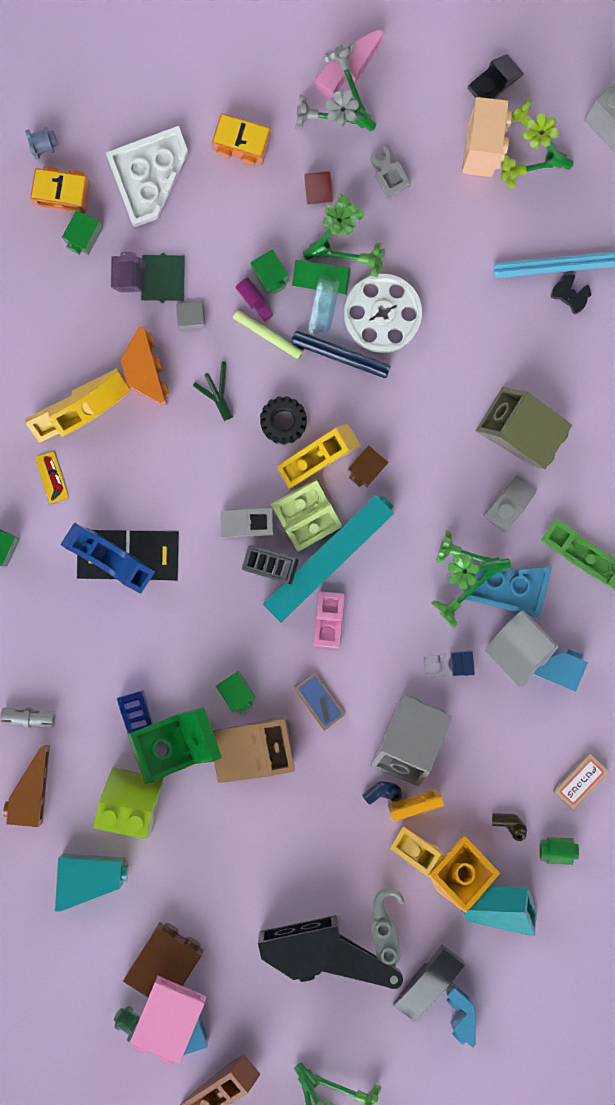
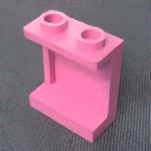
[130,976,207,1064]

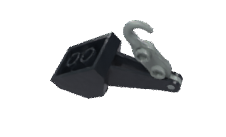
[258,888,404,989]

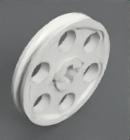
[344,274,422,353]

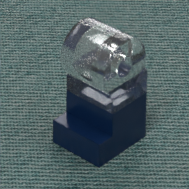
[423,650,475,678]

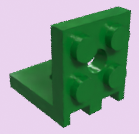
[127,707,222,784]

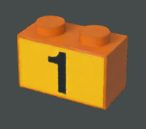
[212,113,271,166]
[30,166,90,213]

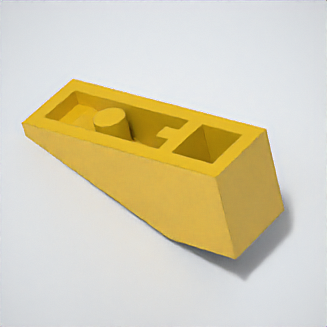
[276,424,361,489]

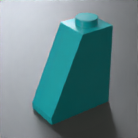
[55,854,129,912]
[460,886,537,936]

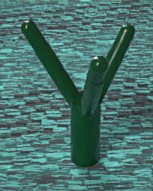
[193,361,233,421]

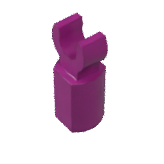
[235,277,273,322]

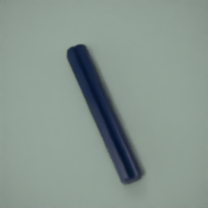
[292,331,390,378]

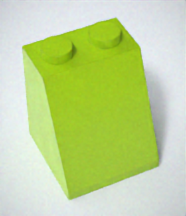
[93,767,164,839]

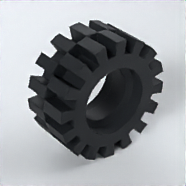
[260,396,307,445]

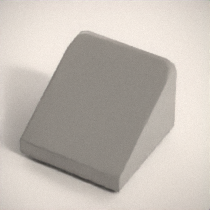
[176,301,205,330]

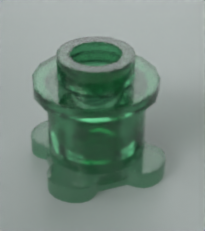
[114,1006,140,1043]

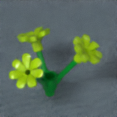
[501,97,574,190]

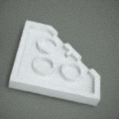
[106,126,188,227]

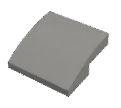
[485,610,559,687]

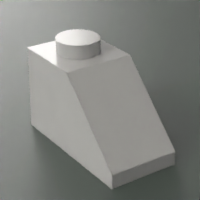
[483,475,537,532]

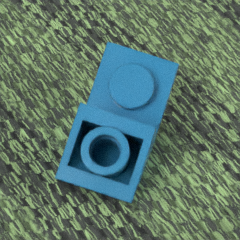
[445,982,476,1048]

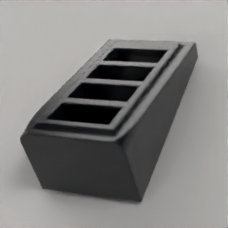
[242,545,299,585]

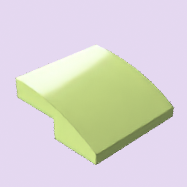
[271,479,343,552]

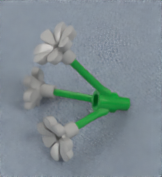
[295,42,376,132]

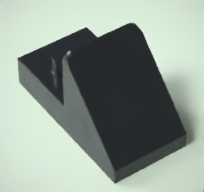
[467,54,524,99]

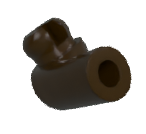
[492,813,527,841]

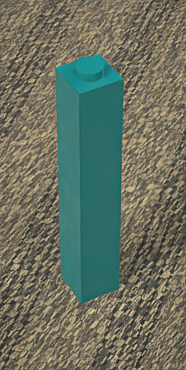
[263,495,394,623]

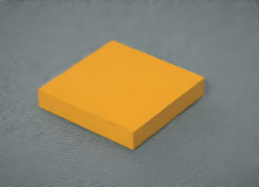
[387,789,444,822]

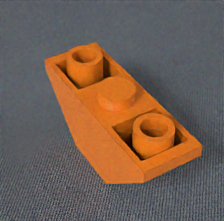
[120,326,170,406]

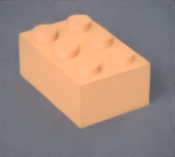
[462,97,512,177]

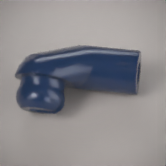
[362,781,402,805]

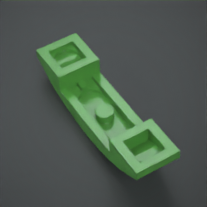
[541,519,615,591]

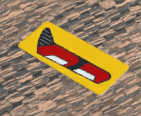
[35,451,68,504]

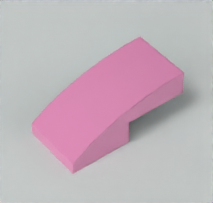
[313,591,345,649]

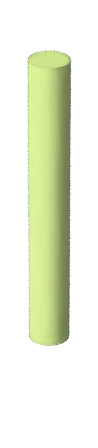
[233,309,304,360]

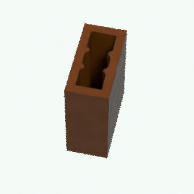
[123,922,203,998]

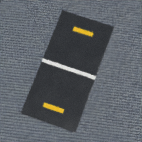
[77,530,179,581]

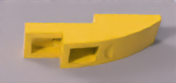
[26,368,130,443]

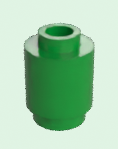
[539,837,579,865]

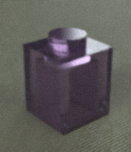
[111,252,145,293]

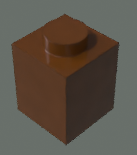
[347,445,389,488]

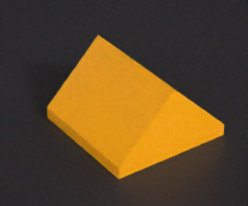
[428,836,501,913]

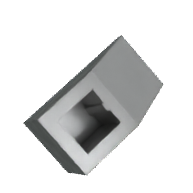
[221,508,273,537]

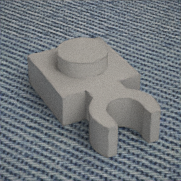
[370,147,411,198]

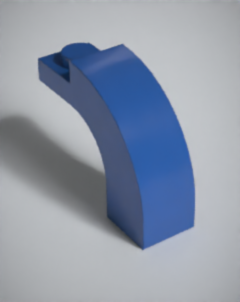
[60,522,155,594]

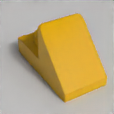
[390,826,444,878]

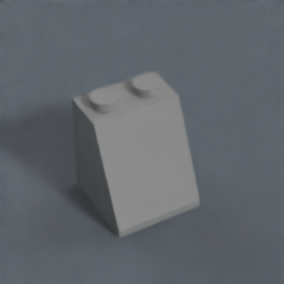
[584,83,615,153]
[371,695,451,786]

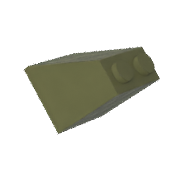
[476,387,572,470]

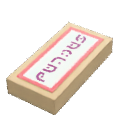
[553,753,609,810]

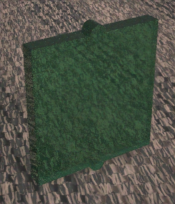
[141,253,185,304]

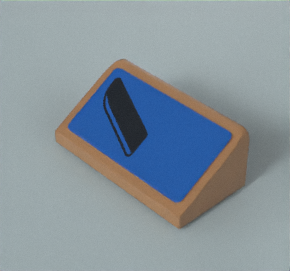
[294,672,345,731]

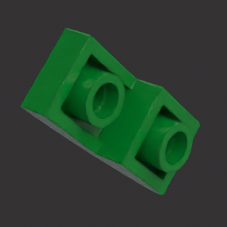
[292,260,351,294]

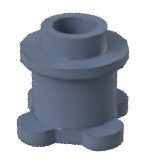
[25,127,58,159]

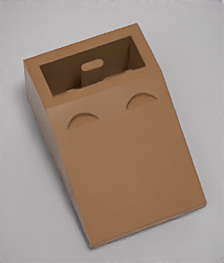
[213,717,295,783]

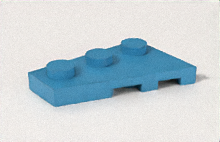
[464,567,552,618]

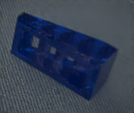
[117,690,153,733]

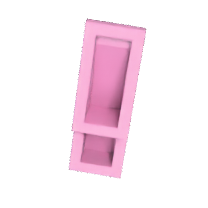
[315,29,384,100]

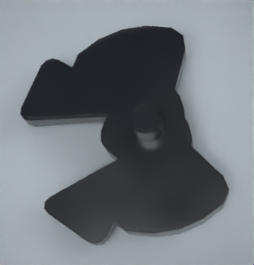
[550,275,592,314]

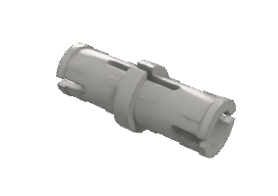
[0,707,56,728]

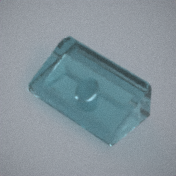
[308,277,340,334]

